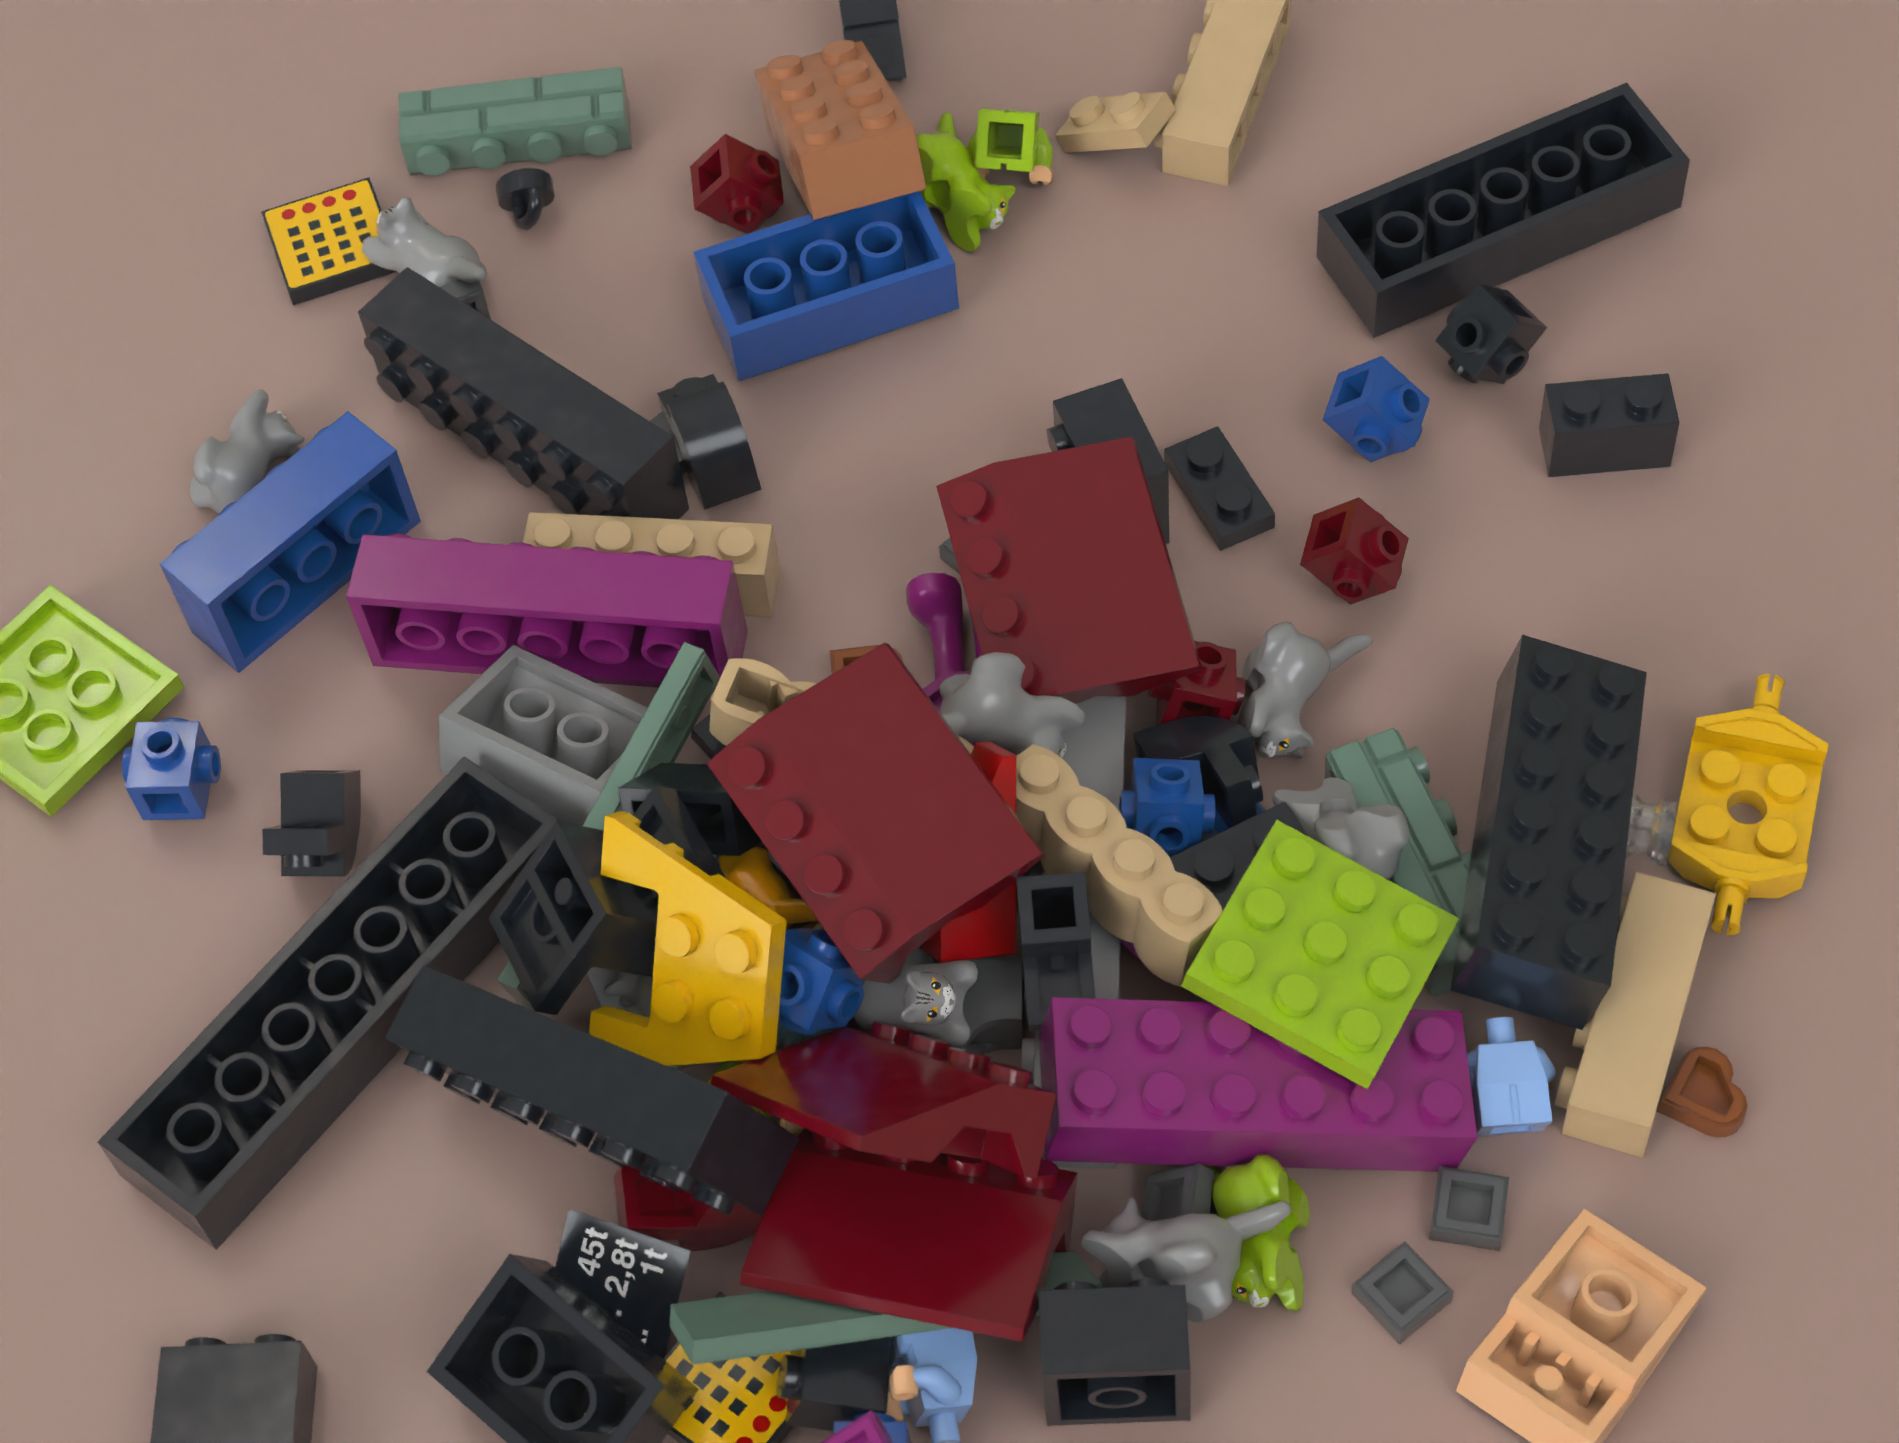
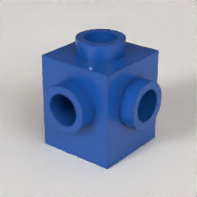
[1323,356,1430,462]
[122,717,221,820]
[1118,758,1215,858]
[778,928,865,1035]

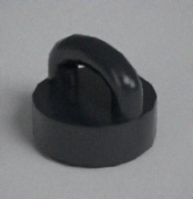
[496,168,555,230]

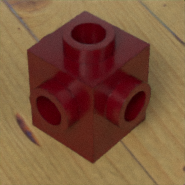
[690,134,784,234]
[1300,497,1409,605]
[1148,641,1245,725]

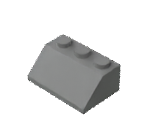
[439,645,648,826]

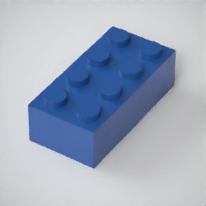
[693,191,959,382]
[160,411,421,673]

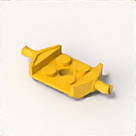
[1668,674,1829,935]

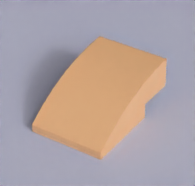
[1456,1208,1707,1443]

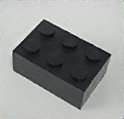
[426,1254,699,1443]

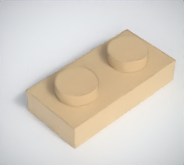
[1055,92,1176,153]

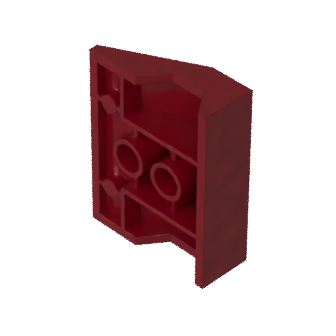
[936,437,1203,704]
[707,642,1046,984]
[710,1020,1057,1179]
[740,1128,1078,1342]

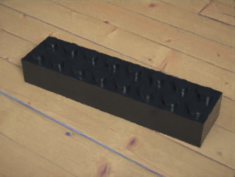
[98,756,561,1250]

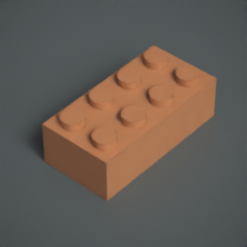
[754,40,926,220]

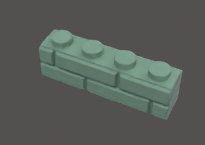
[399,67,632,176]
[1325,728,1471,997]

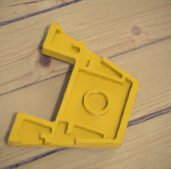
[589,811,787,1066]

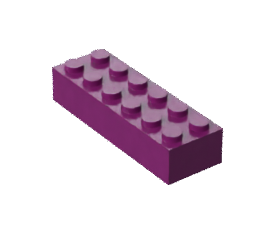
[346,534,748,692]
[1039,997,1477,1172]

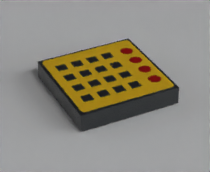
[261,177,397,305]
[664,1292,794,1443]

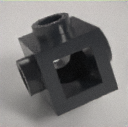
[1435,284,1547,384]

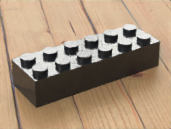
[1316,82,1690,338]
[358,267,690,519]
[1450,634,1647,1030]
[384,965,800,1216]

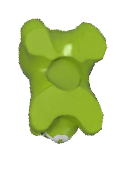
[916,112,1016,252]
[1185,1154,1310,1311]

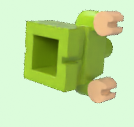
[968,108,1054,185]

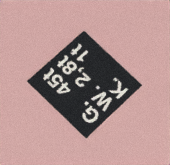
[555,1208,691,1359]

